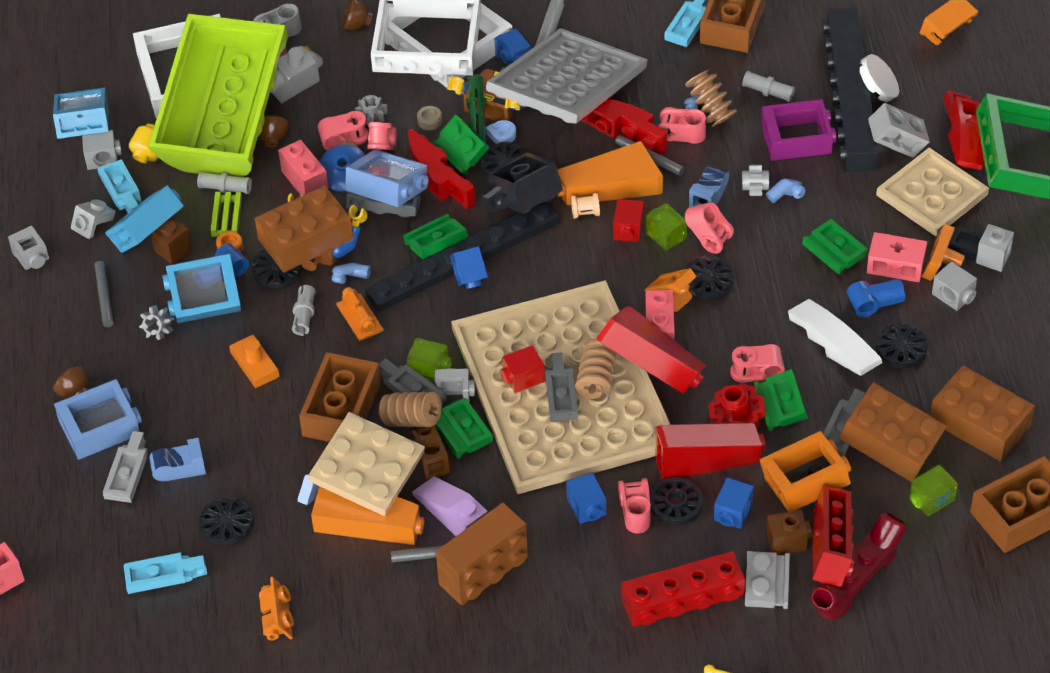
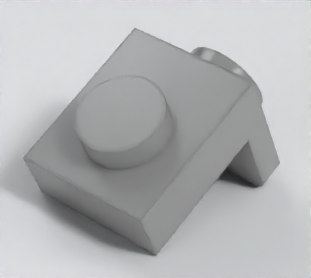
[71,199,116,239]
[435,368,475,403]

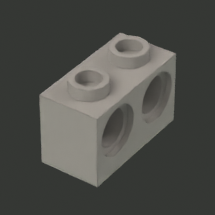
[868,103,930,158]

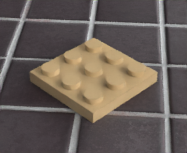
[876,148,989,236]
[308,412,425,516]

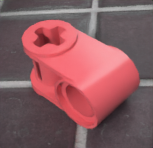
[657,107,706,144]
[317,111,369,151]
[368,122,397,150]
[685,202,734,254]
[730,344,785,383]
[618,478,651,534]

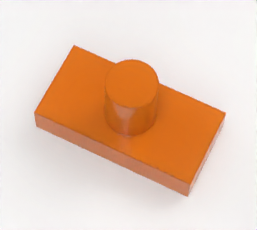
[922,224,965,281]
[229,335,280,388]

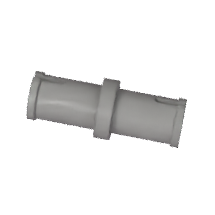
[742,71,795,102]
[197,172,252,194]
[292,285,315,336]

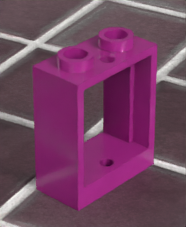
[761,99,836,161]

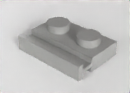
[745,551,790,609]

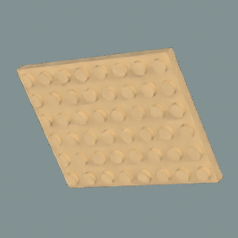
[451,280,670,494]

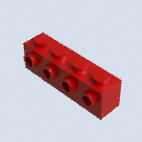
[812,484,854,587]
[621,551,745,627]

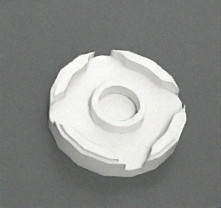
[860,54,899,102]

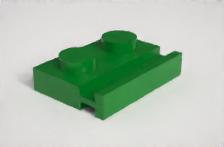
[432,114,490,175]
[403,214,468,259]
[802,219,868,275]
[754,369,808,432]
[434,398,493,459]

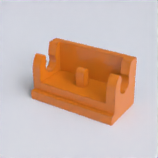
[919,0,979,45]

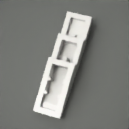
[788,299,882,376]

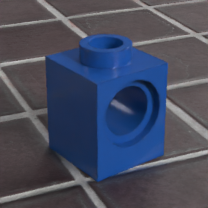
[450,246,488,289]
[566,472,606,524]
[714,478,754,529]

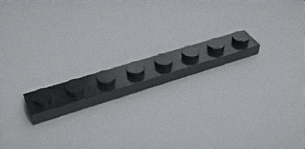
[365,202,560,312]

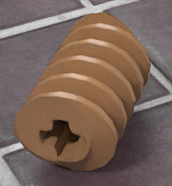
[685,70,737,127]
[575,338,617,400]
[379,392,442,427]

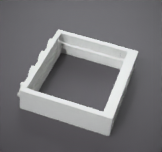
[371,0,481,75]
[385,3,512,87]
[133,14,221,118]

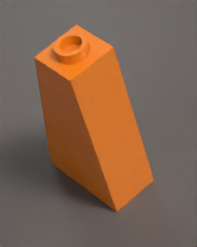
[556,141,663,205]
[311,486,424,545]

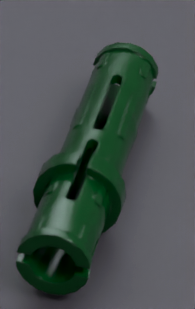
[466,75,487,142]

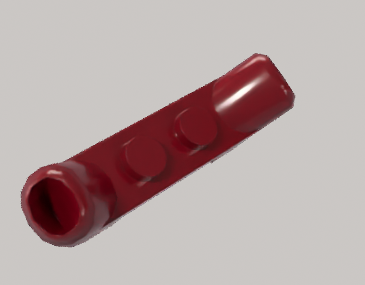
[810,513,907,620]

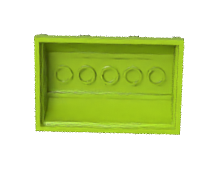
[149,14,288,177]

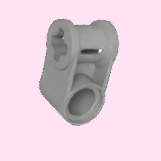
[253,4,302,37]

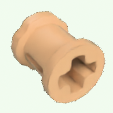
[571,193,600,219]

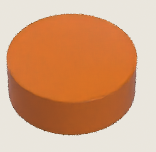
[216,231,243,252]

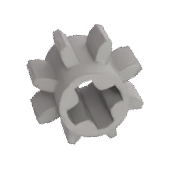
[355,95,387,126]
[742,165,769,196]
[139,305,175,340]

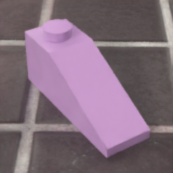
[412,476,488,536]

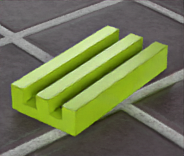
[211,191,242,237]

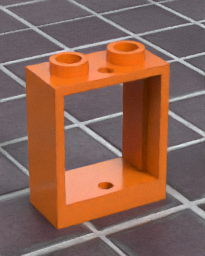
[760,431,851,512]

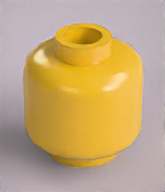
[129,124,159,163]

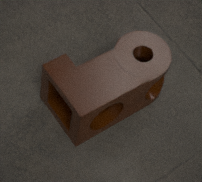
[411,425,450,481]

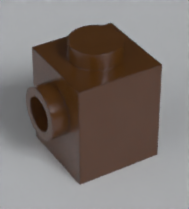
[151,217,192,265]
[766,510,812,555]

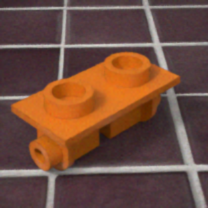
[336,287,384,341]
[259,577,294,640]

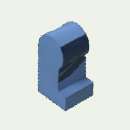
[689,165,729,207]
[149,438,206,481]

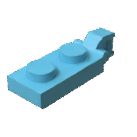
[665,0,708,47]
[97,159,142,214]
[124,552,207,594]

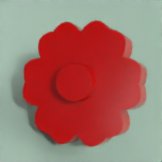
[709,384,766,429]

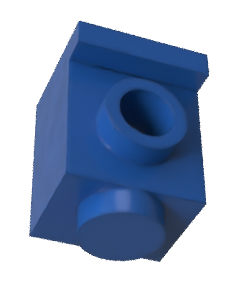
[494,29,531,65]

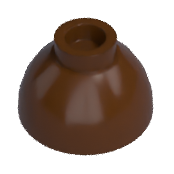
[342,0,373,31]
[259,115,290,147]
[53,365,89,399]

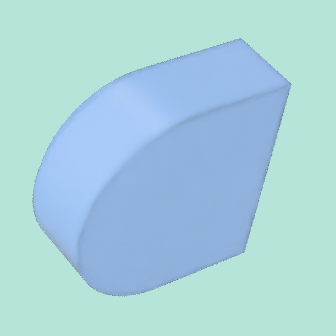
[486,120,516,144]

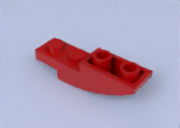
[943,90,984,170]
[580,99,668,155]
[408,128,475,209]

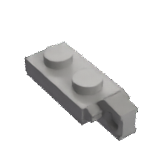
[103,431,148,503]

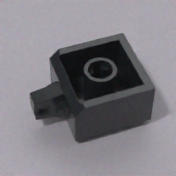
[483,152,563,213]

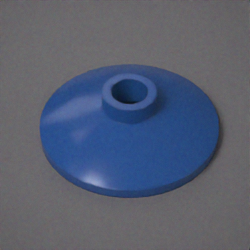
[319,145,365,192]

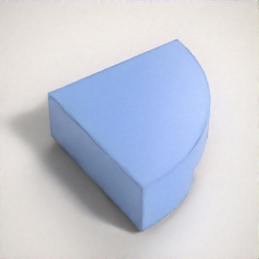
[298,474,319,505]

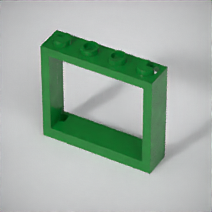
[976,93,1050,199]

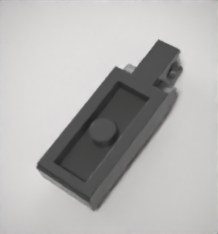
[347,192,421,217]
[545,352,578,422]
[379,358,446,403]
[823,388,865,457]

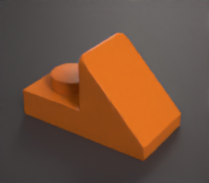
[645,268,696,312]

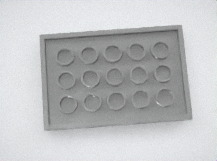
[486,28,648,124]

